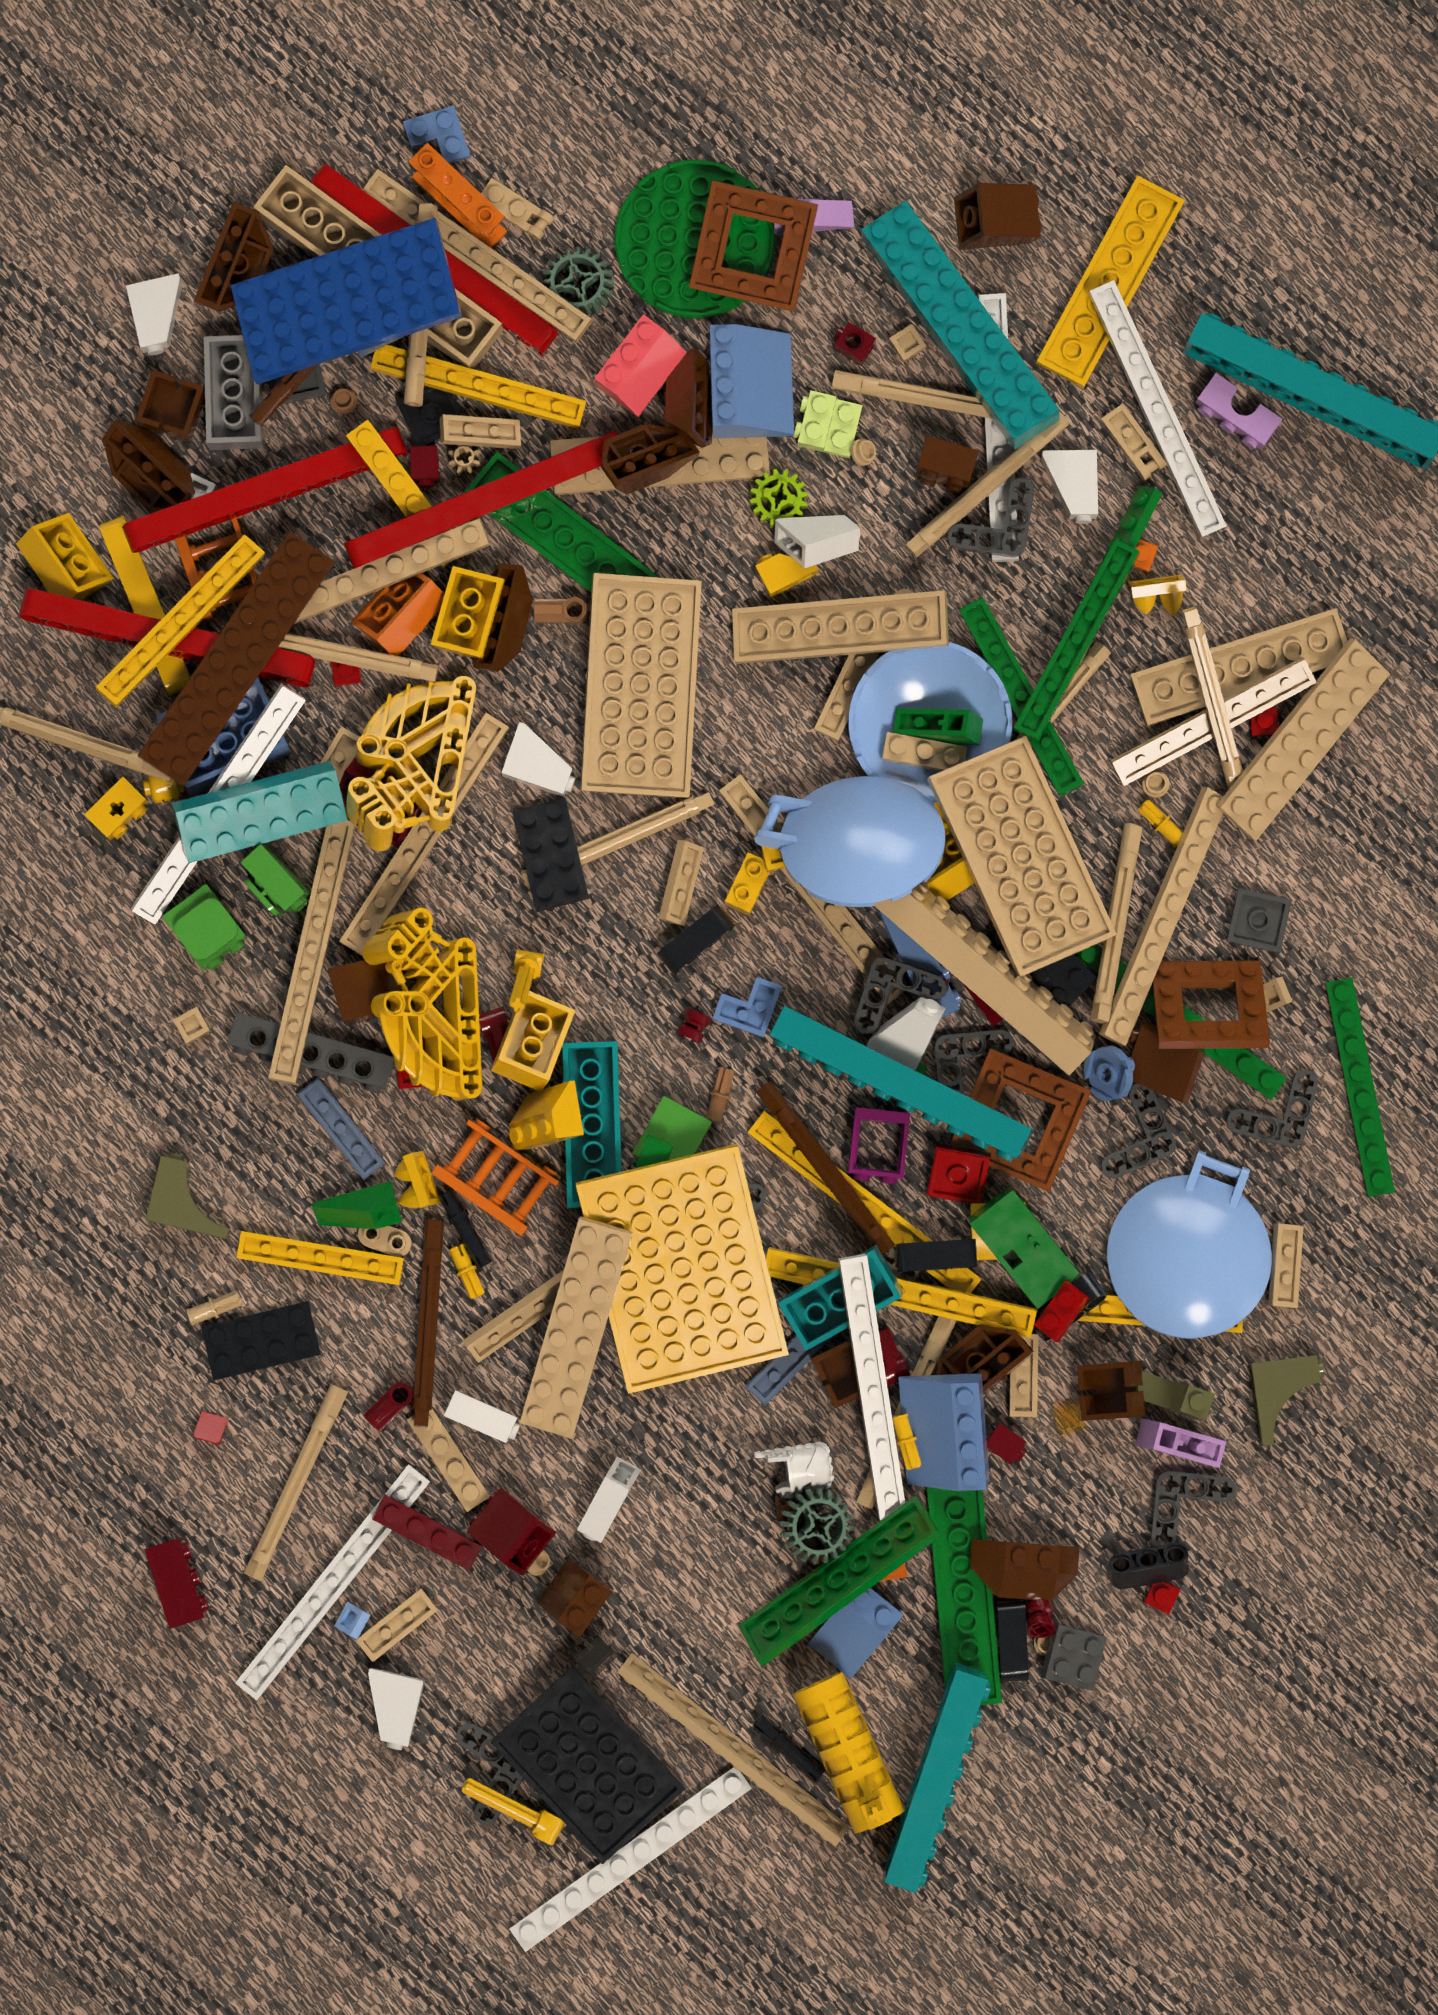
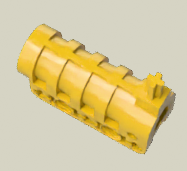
[792,1671,905,1834]

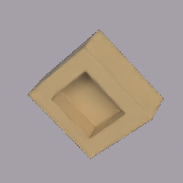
[889,324,926,363]
[1263,976,1293,1012]
[173,1007,211,1044]

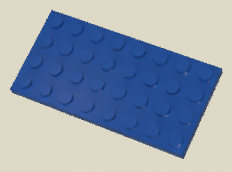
[231,218,462,384]

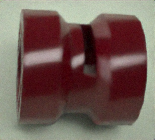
[676,1008,711,1044]
[1025,1599,1055,1638]

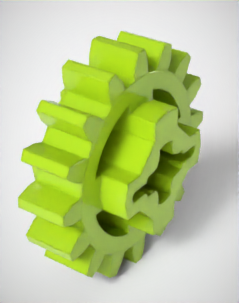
[750,469,808,528]

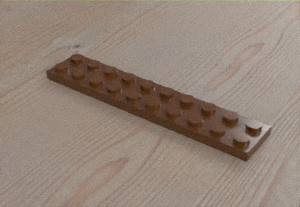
[138,531,335,787]

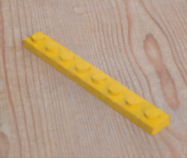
[370,345,586,429]
[96,535,265,708]

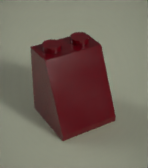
[466,1488,557,1576]

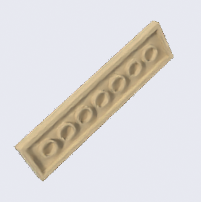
[550,427,770,495]
[732,590,949,664]
[1130,608,1348,727]
[1216,638,1390,841]
[520,1216,633,1439]

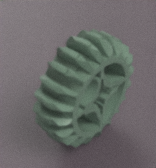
[541,246,614,317]
[779,1488,854,1564]

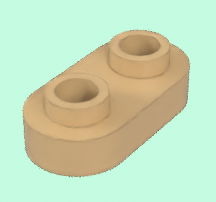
[358,1226,412,1257]

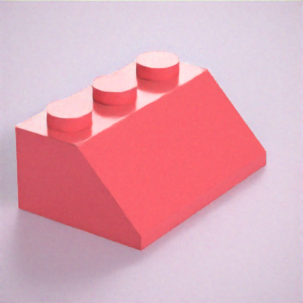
[594,314,687,417]

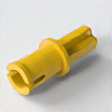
[1138,799,1183,848]
[448,1244,484,1299]
[892,1413,922,1470]

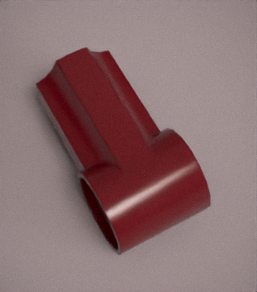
[479,1006,509,1062]
[879,1328,910,1386]
[363,1382,414,1432]

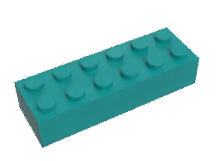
[171,761,348,864]
[562,1041,622,1210]

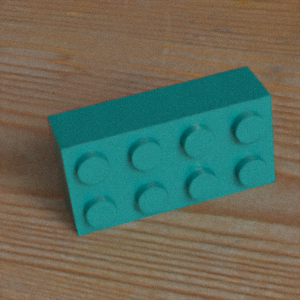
[778,1245,904,1351]

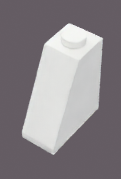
[126,273,182,356]
[1041,450,1098,524]
[774,515,861,569]
[502,722,576,797]
[866,996,946,1070]
[444,1390,521,1443]
[577,1457,641,1543]
[368,1667,425,1750]

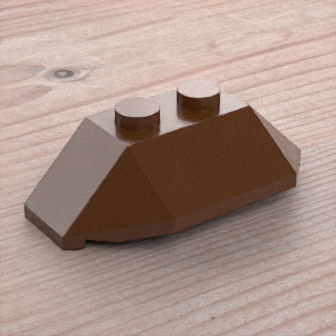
[194,201,273,312]
[664,347,713,448]
[102,419,195,512]
[600,424,700,495]
[471,563,533,672]
[936,1324,1034,1395]
[969,1539,1079,1601]

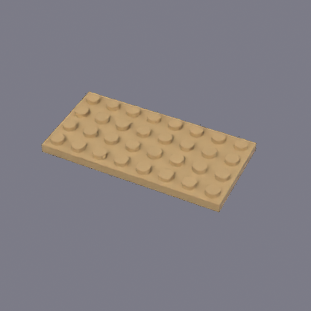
[580,573,702,798]
[927,736,1117,977]

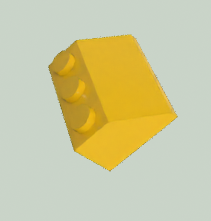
[16,513,114,600]
[431,566,505,658]
[925,829,974,901]
[509,1080,584,1151]

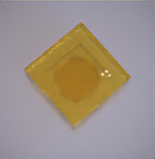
[1053,1402,1087,1436]

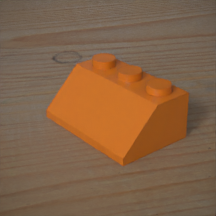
[351,573,445,656]

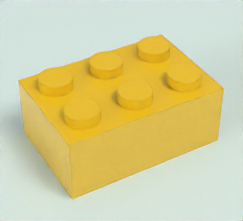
[491,991,575,1092]

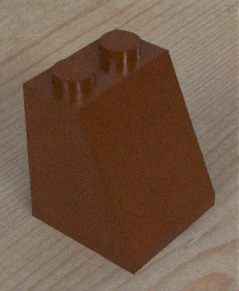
[954,183,1042,250]
[328,960,412,1026]
[1125,1021,1204,1104]
[537,1558,614,1637]

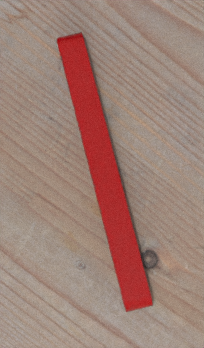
[310,164,559,356]
[122,427,408,553]
[343,430,618,569]
[18,589,316,688]

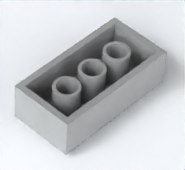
[204,335,264,450]

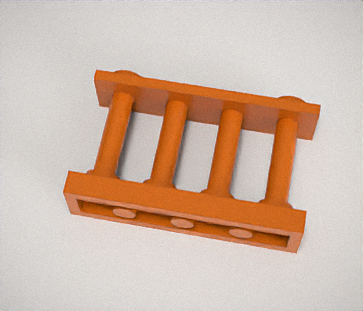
[408,143,507,249]
[175,516,258,622]
[431,1119,560,1237]

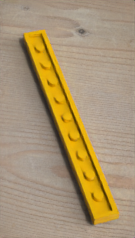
[747,1111,981,1294]
[766,1247,1037,1338]

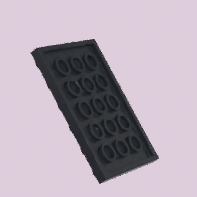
[490,1666,685,1864]

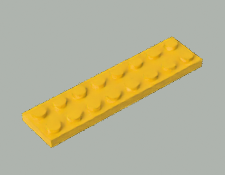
[1036,175,1185,389]

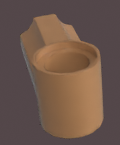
[534,597,589,625]

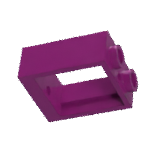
[848,1107,910,1184]

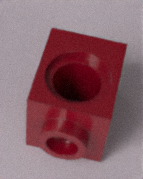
[833,322,876,366]
[410,445,440,488]
[987,1423,1027,1465]

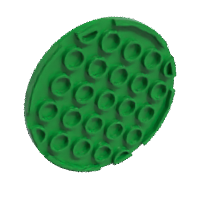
[615,159,776,319]

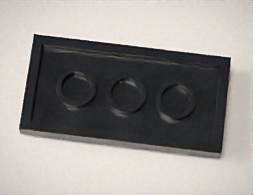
[513,798,589,912]
[986,927,1098,1007]
[201,1301,321,1381]

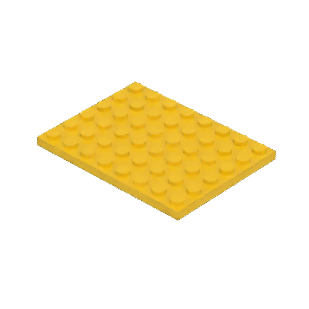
[576,1144,789,1394]

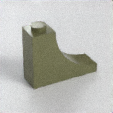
[145,1152,231,1240]
[1249,1355,1324,1446]
[1138,1371,1215,1421]

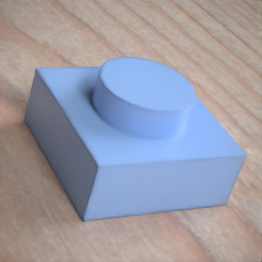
[334,1602,370,1639]

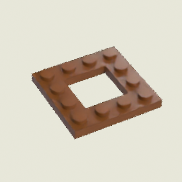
[689,180,818,312]
[1152,961,1270,1049]
[950,1048,1091,1192]

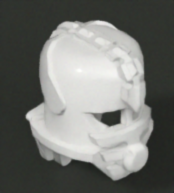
[754,1442,834,1499]

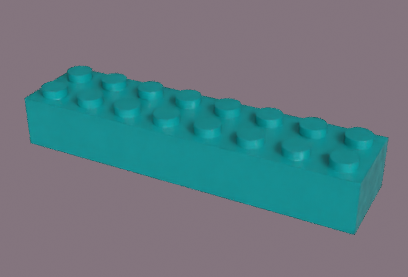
[883,1662,991,1893]

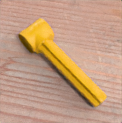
[509,949,544,1012]
[461,1778,565,1846]

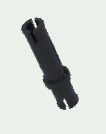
[438,1189,493,1270]
[751,1715,826,1783]

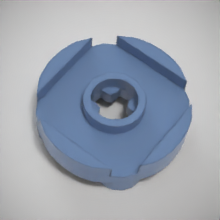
[1084,1045,1135,1101]

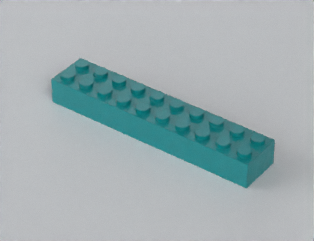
[861,200,1059,450]
[1183,313,1438,470]
[770,1006,1034,1162]

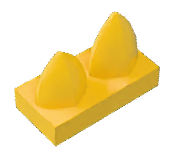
[1128,575,1186,616]
[394,1151,441,1208]

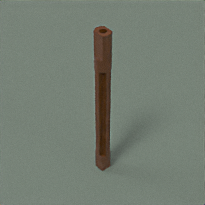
[249,364,319,426]
[756,1081,895,1255]
[412,1219,444,1427]

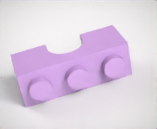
[1195,373,1282,450]

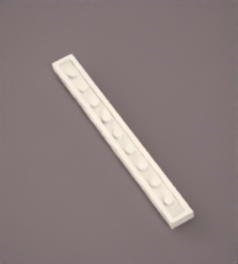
[1088,280,1226,538]
[979,293,1019,562]
[131,683,306,924]
[838,1254,905,1522]
[235,1464,431,1700]
[509,1767,752,1952]

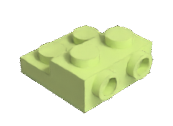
[794,390,863,458]

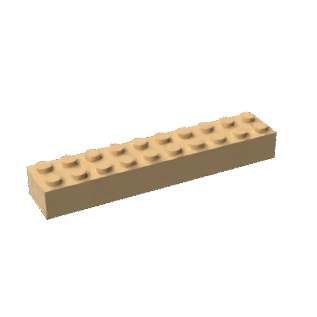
[253,165,503,369]
[875,881,1096,1075]

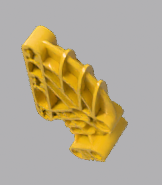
[345,676,476,851]
[362,907,482,1101]

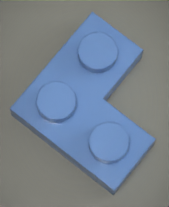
[403,105,470,164]
[712,977,782,1038]

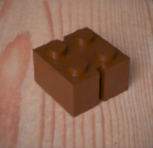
[135,370,205,444]
[915,435,979,494]
[811,1339,859,1409]
[1077,1361,1145,1421]

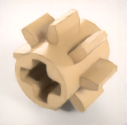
[448,445,481,476]

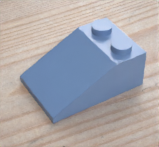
[808,1588,903,1679]

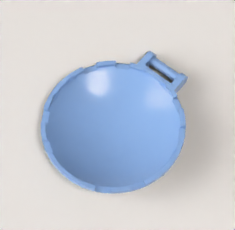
[849,642,1012,803]
[754,776,945,907]
[1107,1150,1272,1339]

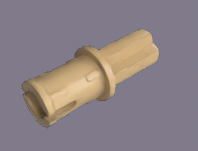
[186,1291,242,1326]

